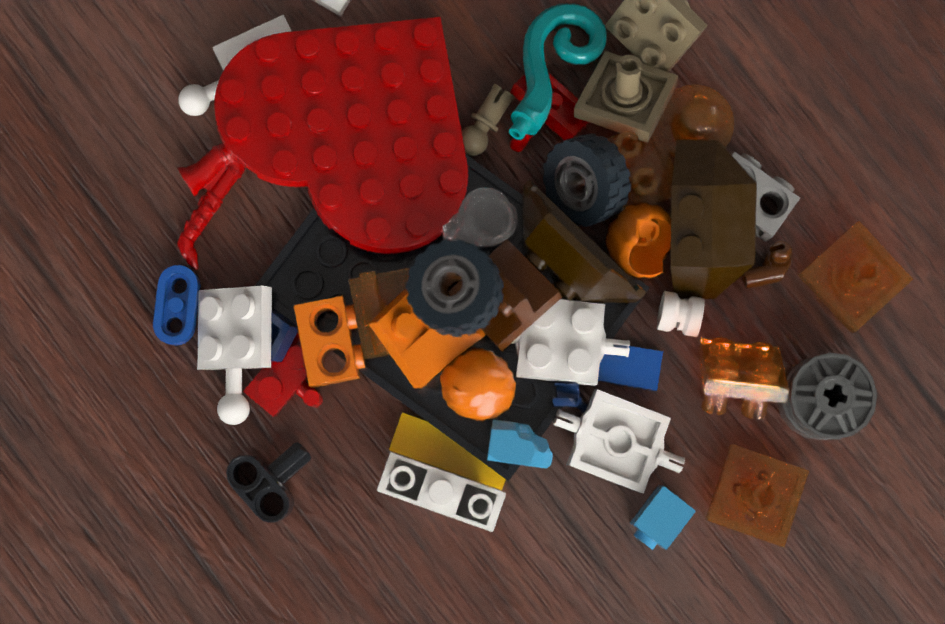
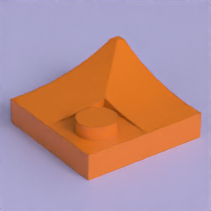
[369,288,486,388]

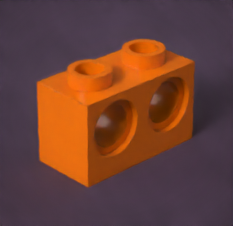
[294,296,366,388]

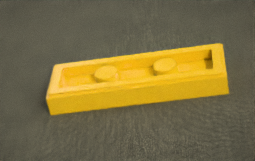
[389,412,506,490]

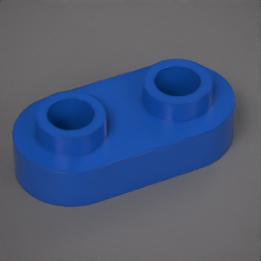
[153,265,200,346]

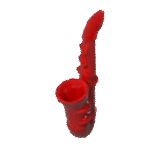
[177,142,246,270]

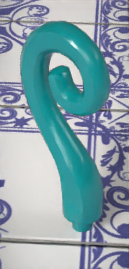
[509,4,607,140]

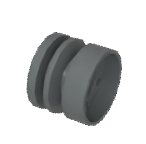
[776,353,877,440]

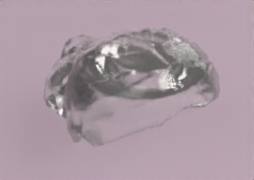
[442,187,518,248]

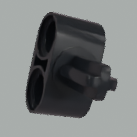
[226,442,312,523]

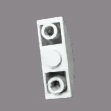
[377,452,506,532]

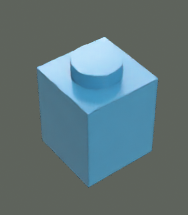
[630,485,696,550]

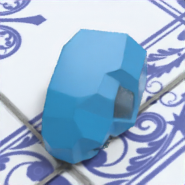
[487,420,553,469]

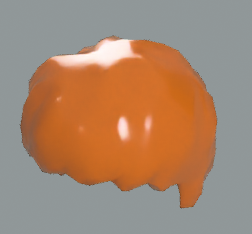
[606,203,671,278]
[440,347,516,421]

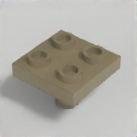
[605,0,708,72]
[574,51,678,143]

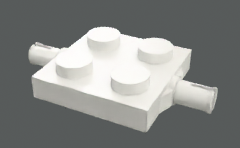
[491,299,630,386]
[553,389,685,494]

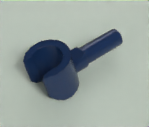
[553,382,588,413]

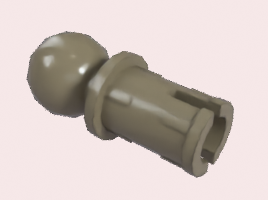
[462,84,515,156]

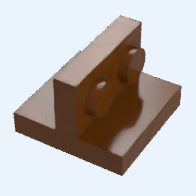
[447,239,562,351]

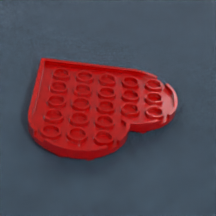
[214,17,468,254]

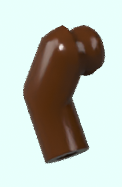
[742,241,793,289]

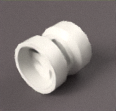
[656,291,705,337]

